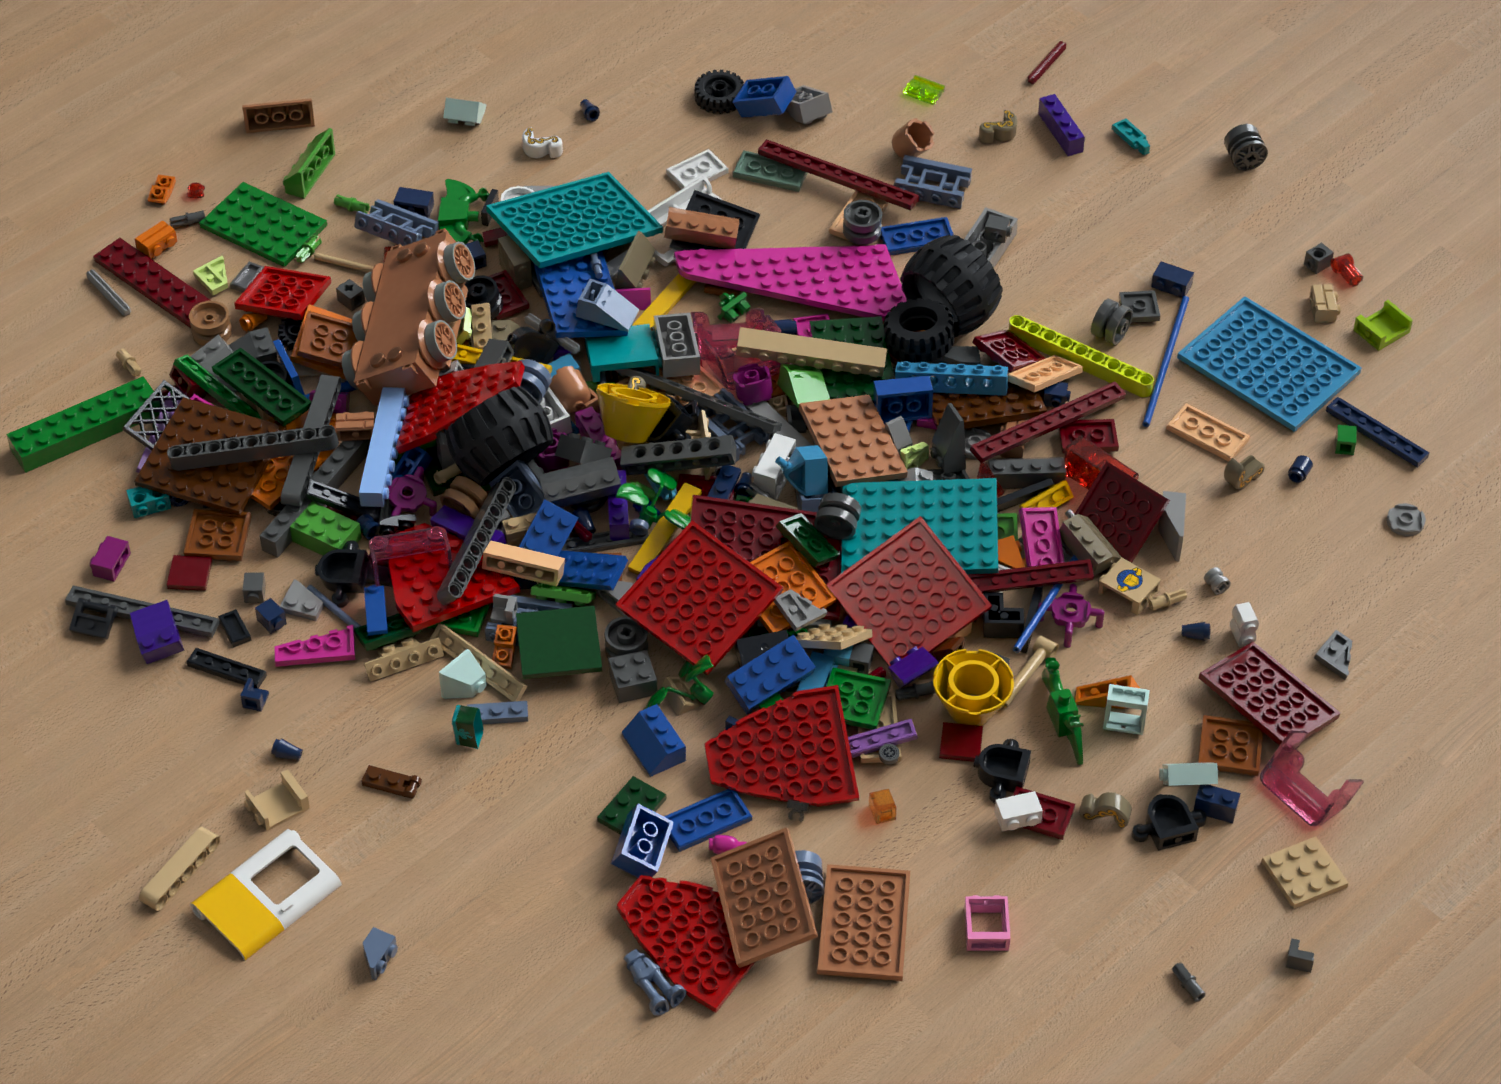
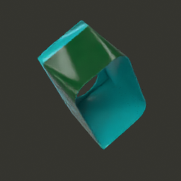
[452,705,484,749]

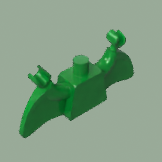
[438,179,489,245]
[1041,657,1084,765]

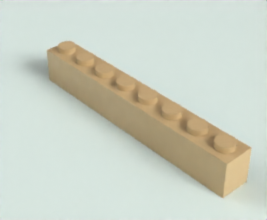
[736,327,887,377]

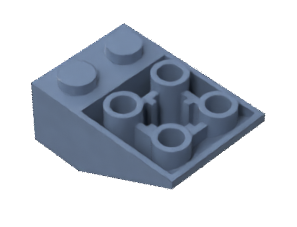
[576,279,639,332]

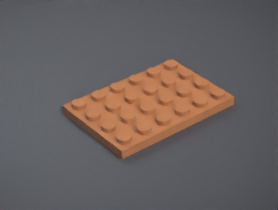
[799,395,908,487]
[710,827,818,968]
[817,864,910,981]

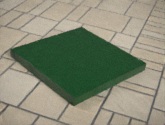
[516,606,602,679]

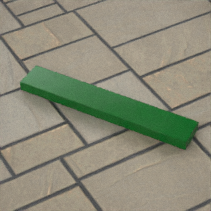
[173,355,261,419]

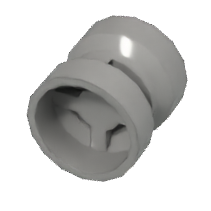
[1204,567,1231,595]

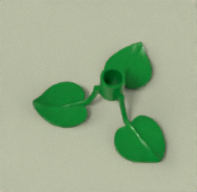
[616,469,690,530]
[645,654,714,709]

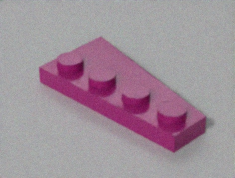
[274,625,355,667]

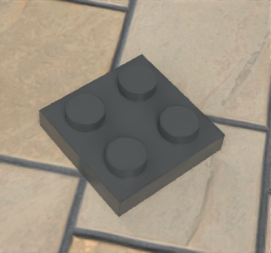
[1119,290,1160,323]

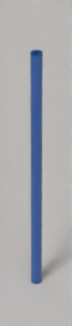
[1142,296,1189,427]
[1013,555,1079,653]

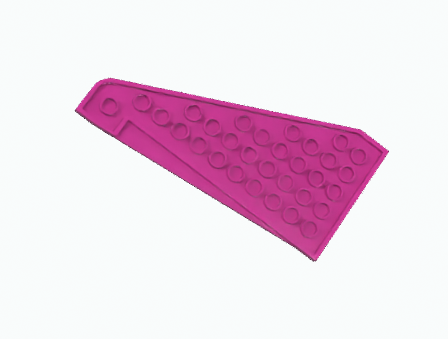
[674,244,907,321]

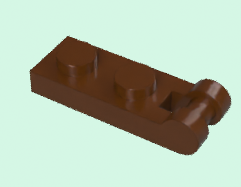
[361,765,422,799]

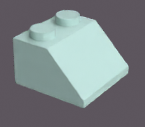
[443,98,487,126]

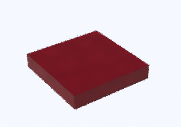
[167,555,212,591]
[939,722,983,762]

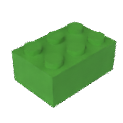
[290,502,362,556]

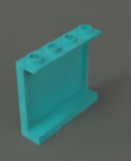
[585,324,662,382]

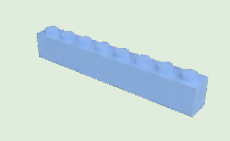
[359,387,409,507]

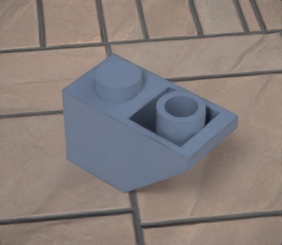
[363,927,398,980]

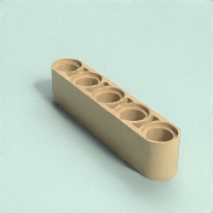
[139,827,220,911]

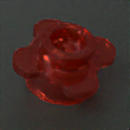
[187,182,205,198]

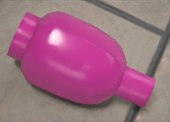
[709,835,747,854]

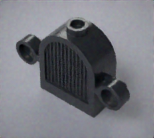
[506,319,560,364]
[646,394,695,444]
[315,540,371,608]
[973,739,1032,804]
[1132,794,1207,851]

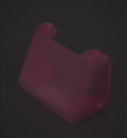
[691,308,767,360]

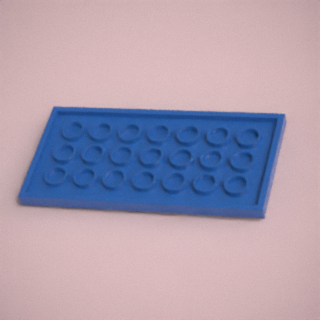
[533,251,628,338]

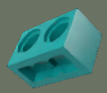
[126,487,172,519]

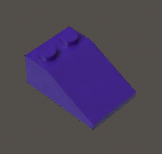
[130,600,185,664]
[887,646,939,689]

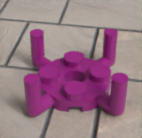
[388,467,437,517]
[1037,583,1105,648]

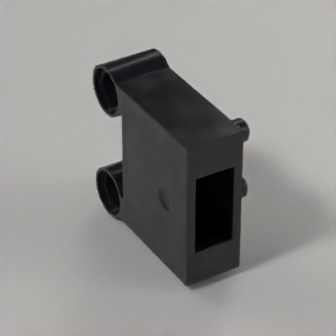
[735,630,800,692]

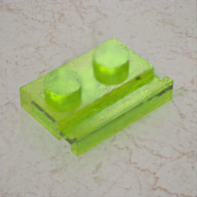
[903,75,945,105]

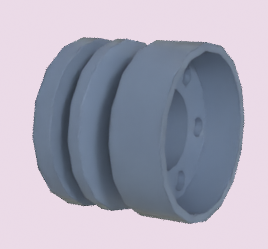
[795,850,824,904]

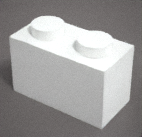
[995,791,1043,831]

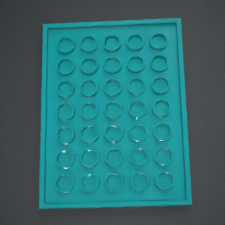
[486,172,663,268]
[841,478,999,574]

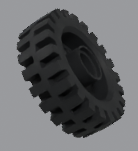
[694,69,744,114]

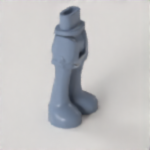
[624,949,686,1016]

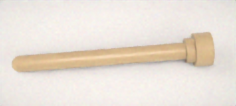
[314,253,374,272]

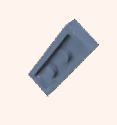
[467,701,528,724]

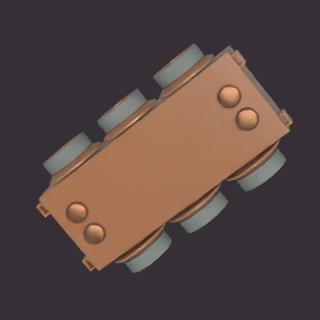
[342,228,475,406]

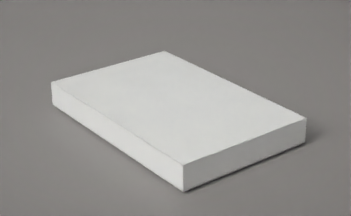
[666,149,729,189]

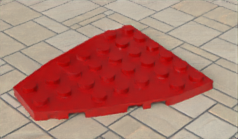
[396,361,525,454]
[389,523,520,632]
[704,685,859,807]
[617,875,755,1013]

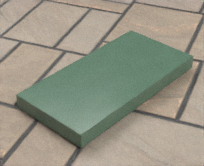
[733,150,807,192]

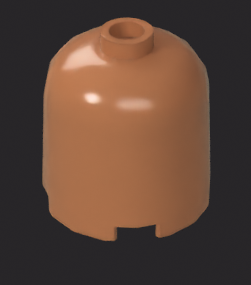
[892,118,934,158]
[549,366,591,413]

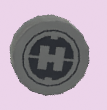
[879,744,900,765]

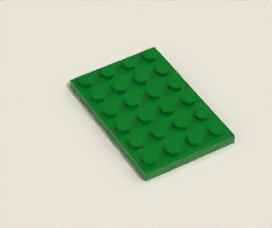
[200,182,328,267]

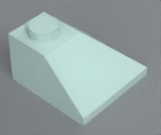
[439,649,487,699]

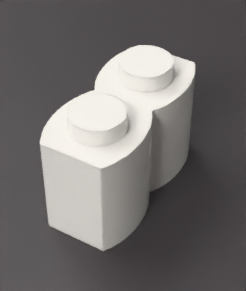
[1230,602,1259,647]

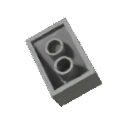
[786,85,833,124]
[190,334,237,393]
[1158,491,1186,562]

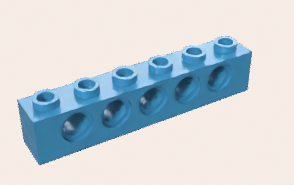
[895,361,1008,396]

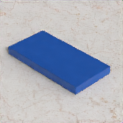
[880,217,954,256]
[664,789,752,852]

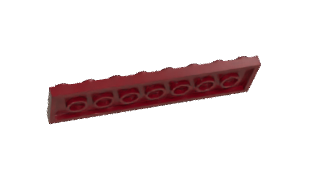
[93,238,211,328]

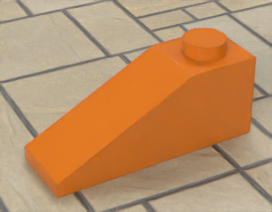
[1075,675,1140,709]

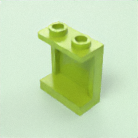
[1353,300,1413,351]

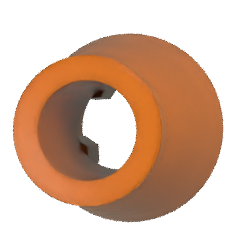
[239,312,267,331]

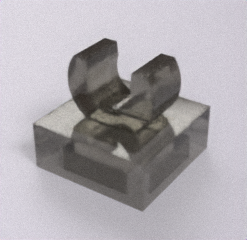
[787,800,810,822]

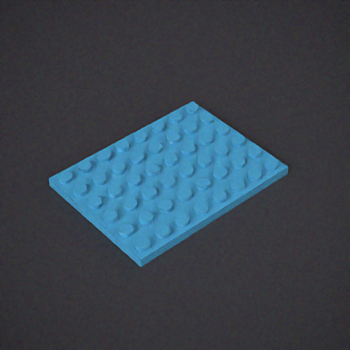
[1177,296,1362,432]

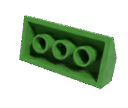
[283,128,336,199]

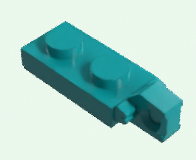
[1111,118,1150,155]

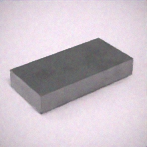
[230,261,264,293]

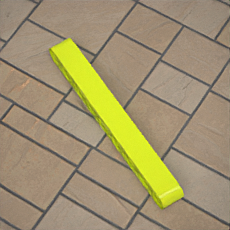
[1008,315,1154,398]

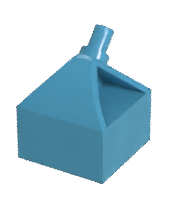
[775,445,828,496]

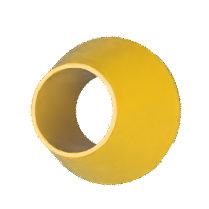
[596,383,671,443]
[933,649,1014,726]

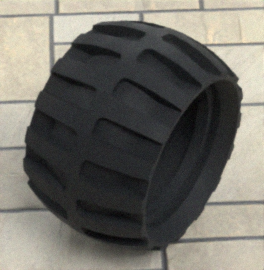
[900,235,1003,337]
[445,386,554,487]

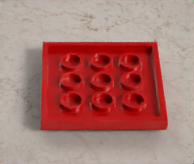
[234,266,332,320]

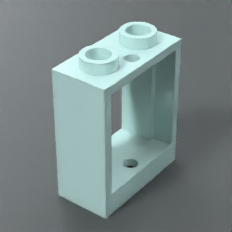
[1103,684,1150,735]
[1159,762,1218,786]

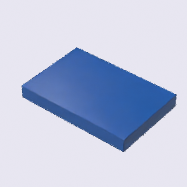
[273,339,305,395]

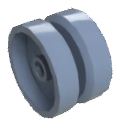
[519,359,552,404]

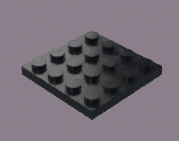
[670,190,760,251]

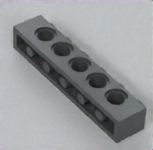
[620,435,737,476]

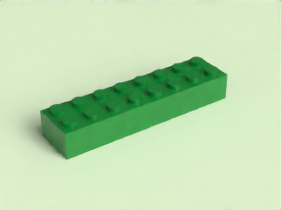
[6,376,161,473]

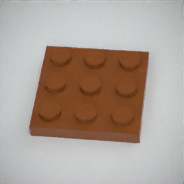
[297,311,358,368]
[183,509,252,561]
[1198,715,1263,776]

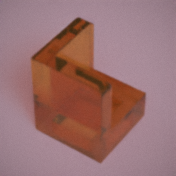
[869,789,897,824]

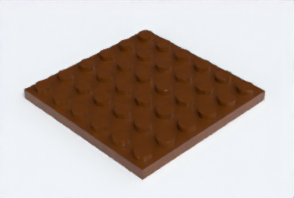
[134,397,287,516]

